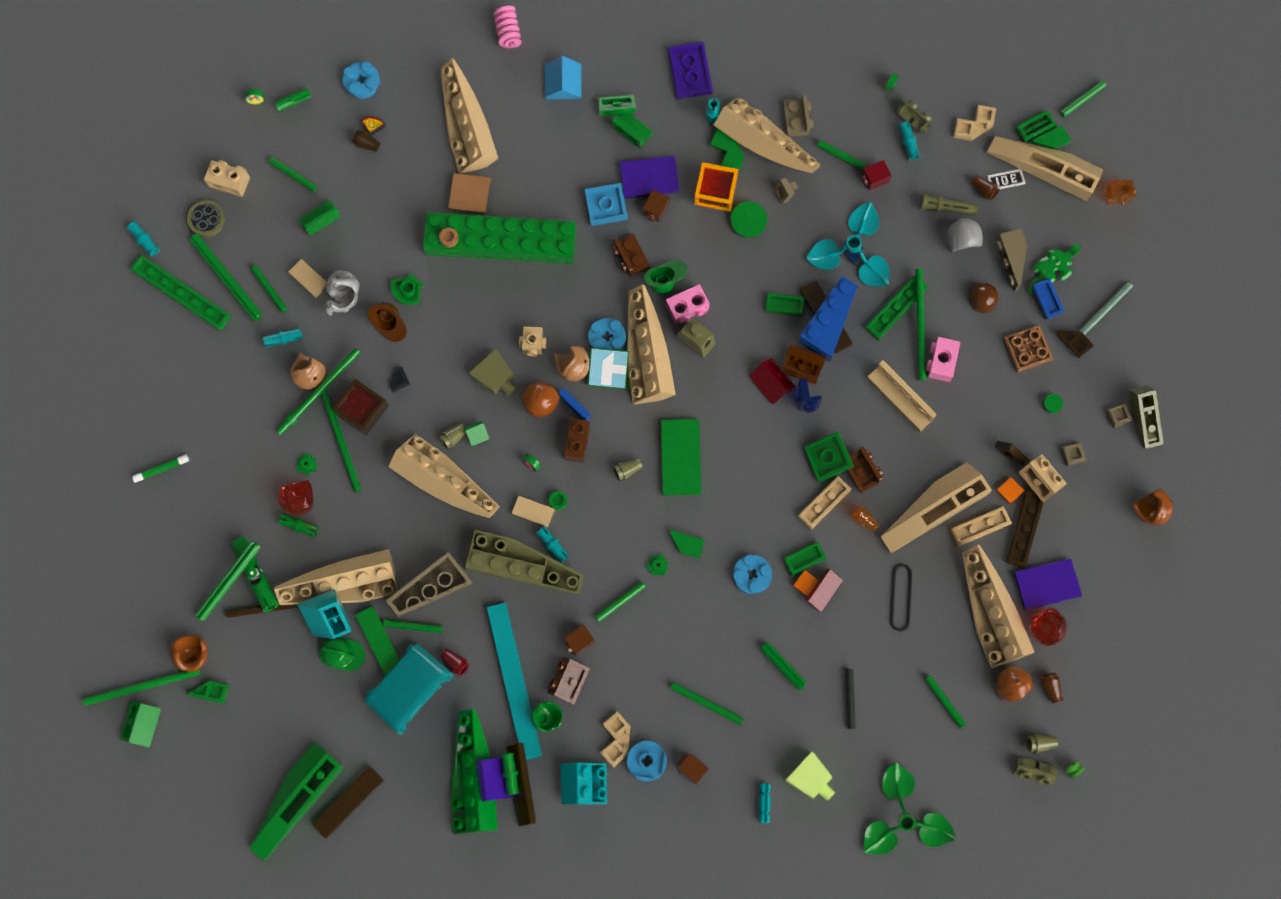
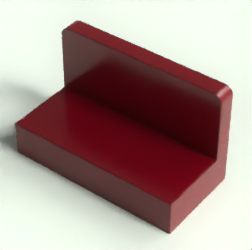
[749,358,796,404]

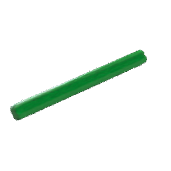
[189,234,263,321]

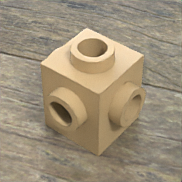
[519,327,547,357]

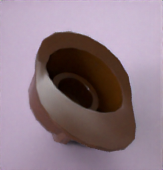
[367,302,407,342]

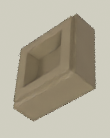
[1106,403,1133,428]
[1061,442,1086,466]

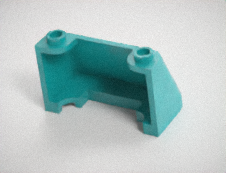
[364,644,454,735]

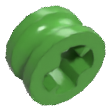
[1065,760,1085,779]

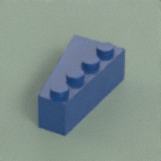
[799,276,858,362]

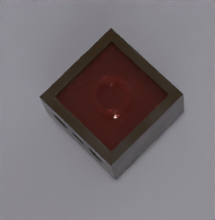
[332,379,389,436]

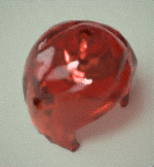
[278,480,314,515]
[1029,608,1067,646]

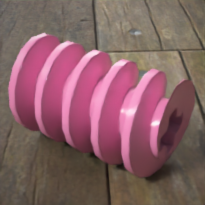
[493,6,522,48]

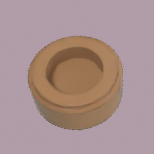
[439,228,459,248]

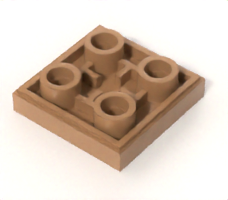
[448,173,491,214]
[1003,325,1053,373]

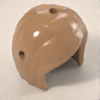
[554,346,590,381]
[290,353,326,390]

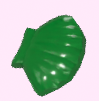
[391,274,424,305]

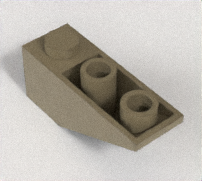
[995,228,1027,291]

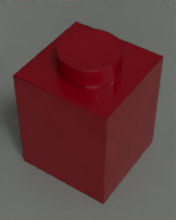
[861,160,892,191]

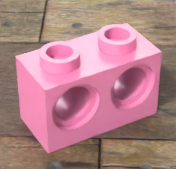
[666,284,710,325]

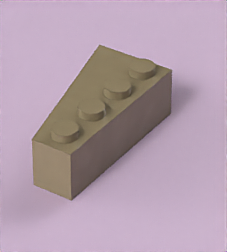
[386,552,473,617]

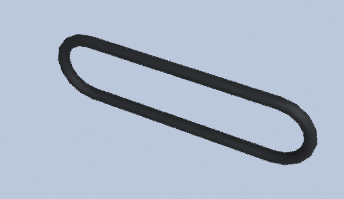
[891,564,912,631]

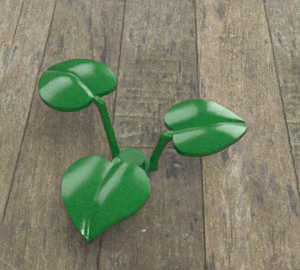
[863,763,956,855]

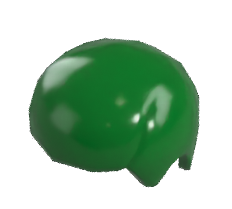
[530,702,563,732]

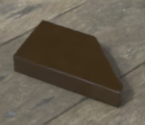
[1056,330,1094,358]
[995,440,1030,466]

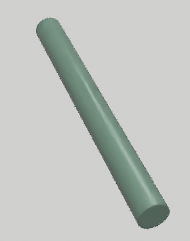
[1079,282,1133,335]

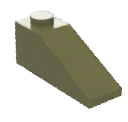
[1129,385,1164,449]

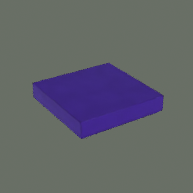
[476,758,514,802]

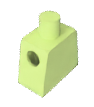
[785,752,835,801]

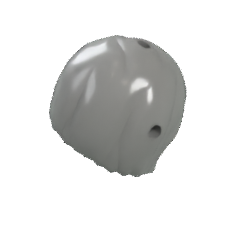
[947,218,983,252]

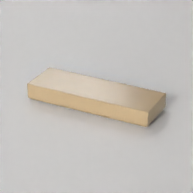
[797,476,852,530]
[950,506,1012,547]

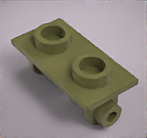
[897,100,933,134]
[1013,757,1058,785]

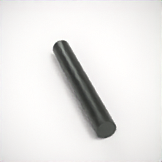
[845,669,856,729]

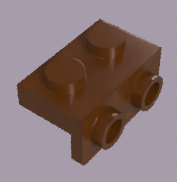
[780,344,826,385]
[847,447,883,494]

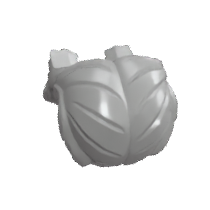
[324,270,360,316]

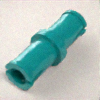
[706,98,720,124]
[898,122,920,160]
[127,221,160,257]
[263,327,303,348]
[536,526,570,563]

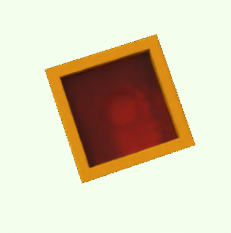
[694,162,739,212]

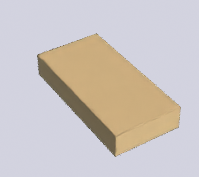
[289,259,327,298]
[512,496,555,528]

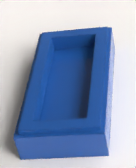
[1031,278,1065,320]
[559,388,591,421]

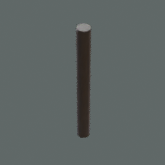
[226,604,299,618]

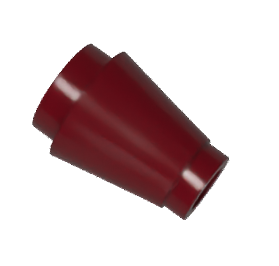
[440,649,469,676]

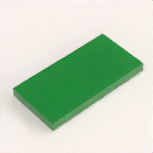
[661,419,701,496]

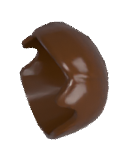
[969,283,999,313]

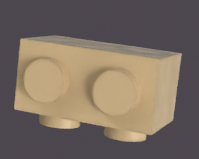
[204,160,250,197]
[1019,454,1067,502]

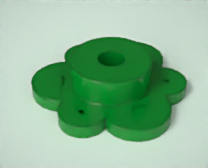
[296,453,318,475]
[647,554,669,576]

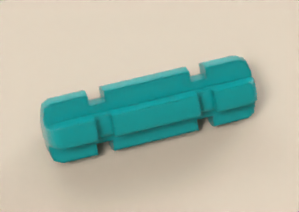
[759,783,771,823]

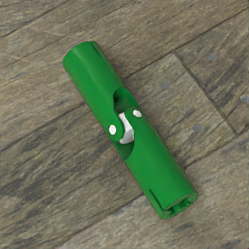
[230,537,279,612]

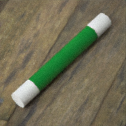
[132,454,190,483]

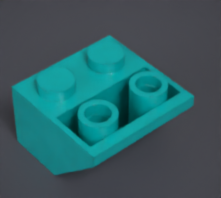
[298,589,352,639]
[561,763,607,805]

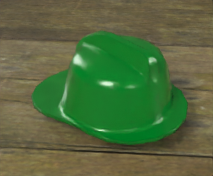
[644,260,688,293]
[319,637,365,671]

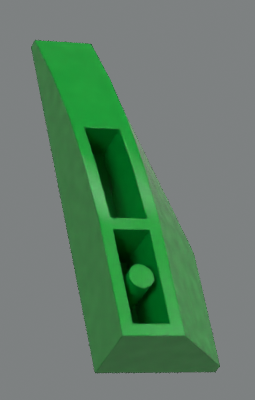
[451,709,498,835]
[249,741,345,862]

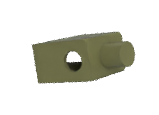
[676,318,716,359]
[469,349,516,396]

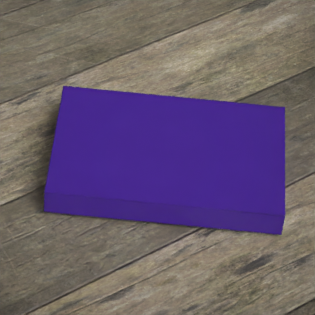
[668,42,713,99]
[620,155,680,199]
[1014,559,1082,610]

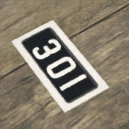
[988,169,1025,189]

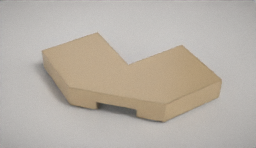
[953,105,996,141]
[600,711,630,768]

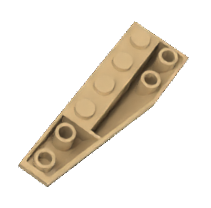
[440,59,498,174]
[714,97,820,173]
[987,136,1103,202]
[627,285,676,404]
[389,434,500,518]
[880,462,992,554]
[962,545,1035,669]
[274,549,399,605]

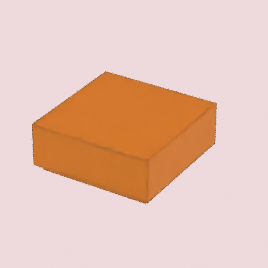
[996,477,1025,505]
[793,570,818,597]

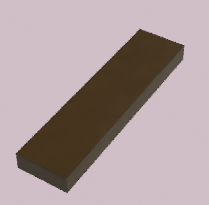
[799,280,853,354]
[1005,489,1044,568]
[506,743,536,827]
[312,766,385,839]

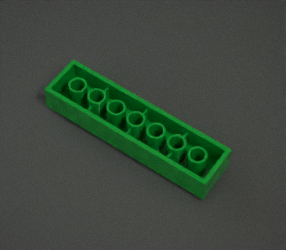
[423,212,577,265]

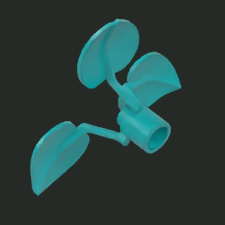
[807,202,890,287]

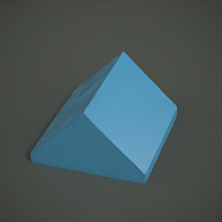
[545,56,581,99]

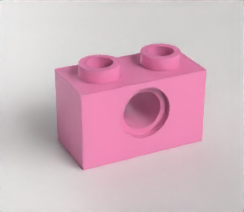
[926,337,961,382]

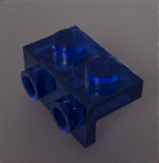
[794,378,822,413]

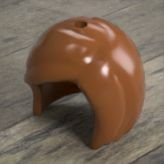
[522,381,560,418]
[1133,488,1173,526]
[169,634,208,672]
[995,666,1033,702]

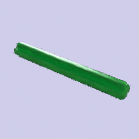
[195,541,260,621]

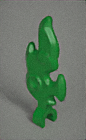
[1028,243,1081,295]

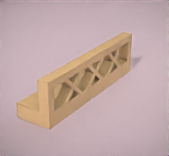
[867,360,937,432]

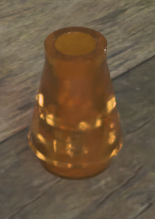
[850,504,880,532]

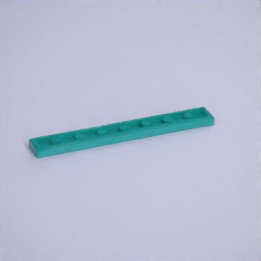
[487,602,542,760]

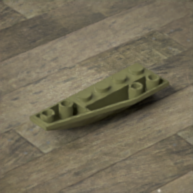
[465,530,584,595]

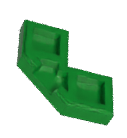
[710,128,744,173]

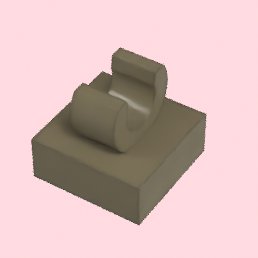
[774,178,798,204]

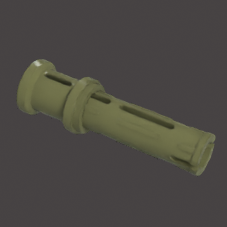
[920,193,979,216]

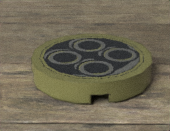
[187,200,226,237]

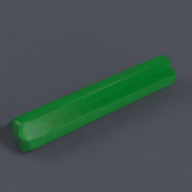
[760,642,807,690]

